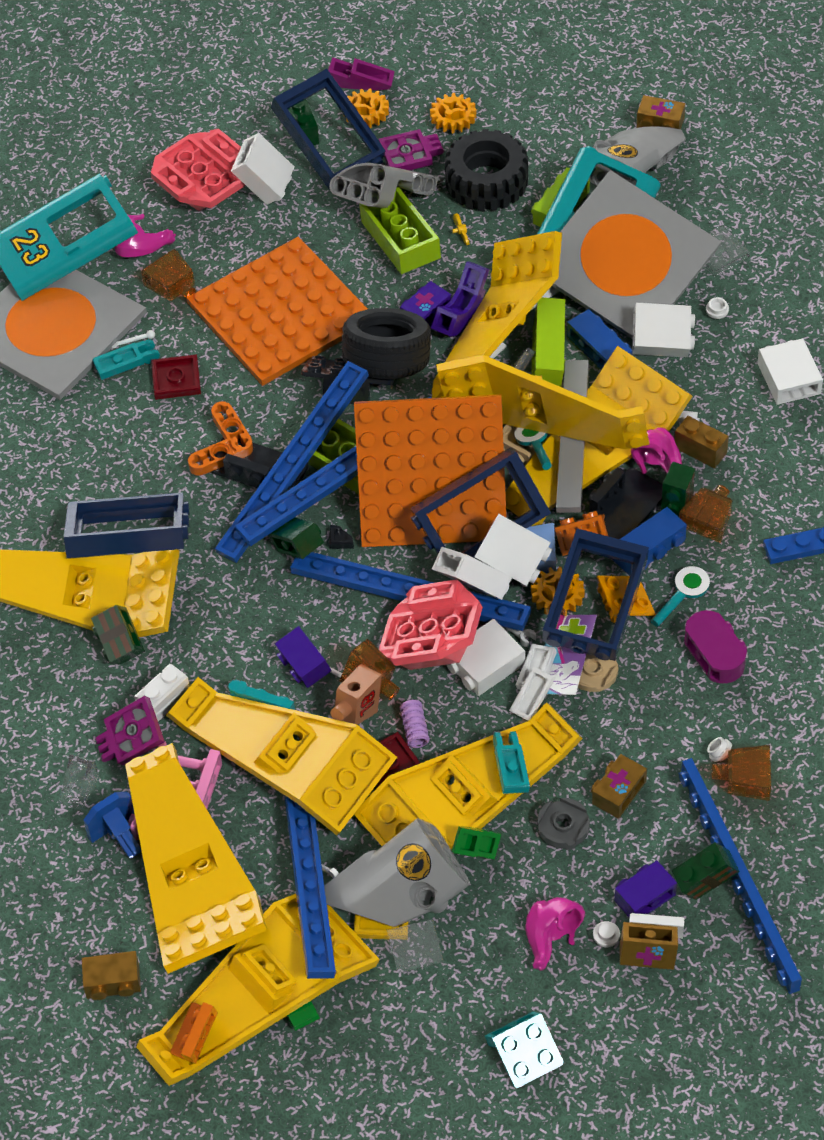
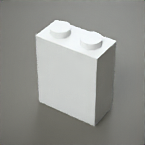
[231,133,294,205]
[632,303,695,357]
[757,338,823,405]
[475,514,553,586]
[432,547,512,600]
[447,619,525,696]

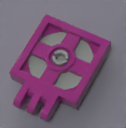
[379,129,444,170]
[95,696,165,766]

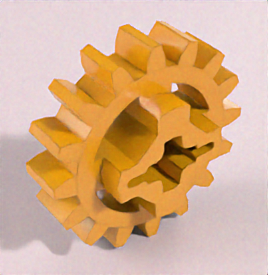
[343,89,389,128]
[430,93,477,134]
[531,566,585,616]

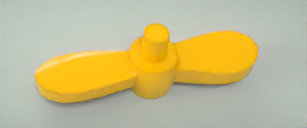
[452,213,470,246]

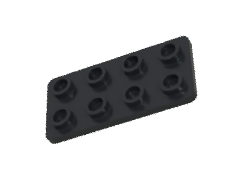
[301,355,396,404]
[209,438,309,490]
[588,467,663,539]

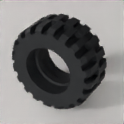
[445,129,528,212]

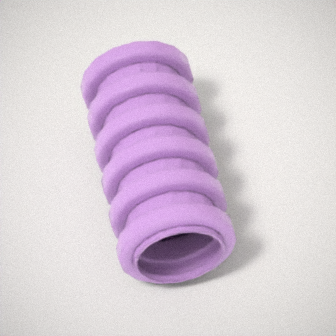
[400,700,430,748]

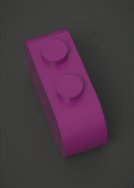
[684,610,747,684]

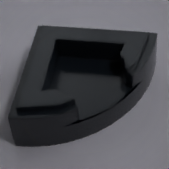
[329,525,354,549]

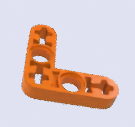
[188,401,253,476]

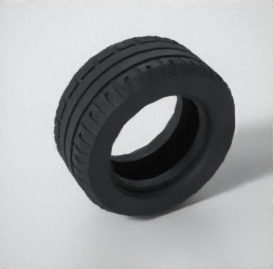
[342,308,431,379]

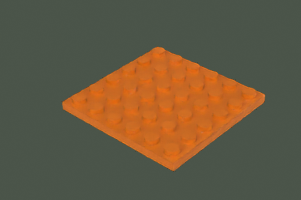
[187,236,368,386]
[354,395,507,547]

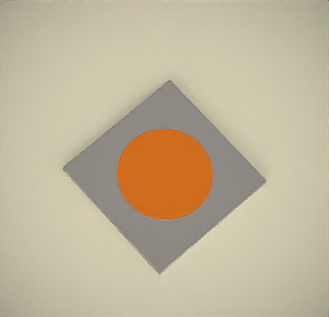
[552,170,721,339]
[0,270,147,400]

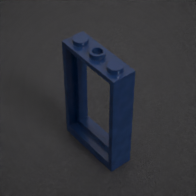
[271,69,386,190]
[410,447,551,560]
[64,492,190,558]
[543,528,649,661]

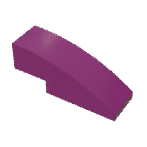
[328,57,395,90]

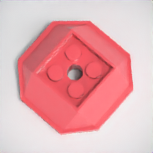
[151,129,245,211]
[378,579,483,670]

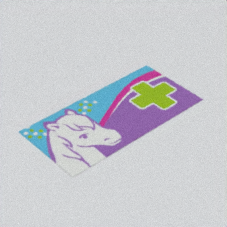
[544,615,597,695]

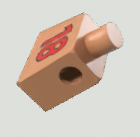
[330,664,382,725]

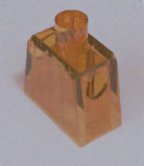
[141,249,196,301]
[679,485,733,543]
[339,639,400,700]
[712,745,771,801]

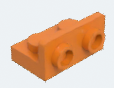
[555,511,609,556]
[171,1002,218,1064]

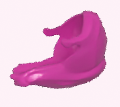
[114,214,176,258]
[630,427,682,474]
[525,897,585,971]

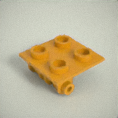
[597,575,656,623]

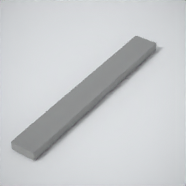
[556,360,589,513]

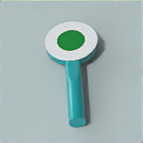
[514,427,552,470]
[651,566,710,627]

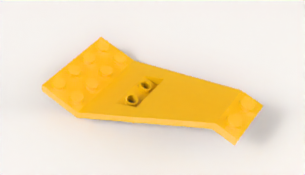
[432,231,562,398]
[505,346,693,526]
[436,355,650,449]
[0,549,180,637]
[166,677,397,835]
[354,702,583,854]
[125,743,267,974]
[136,894,380,1086]

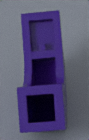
[431,261,490,337]

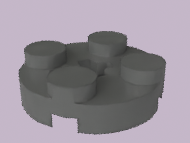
[537,798,590,850]

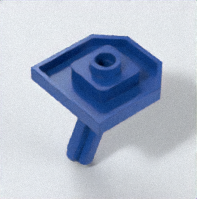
[84,791,141,858]

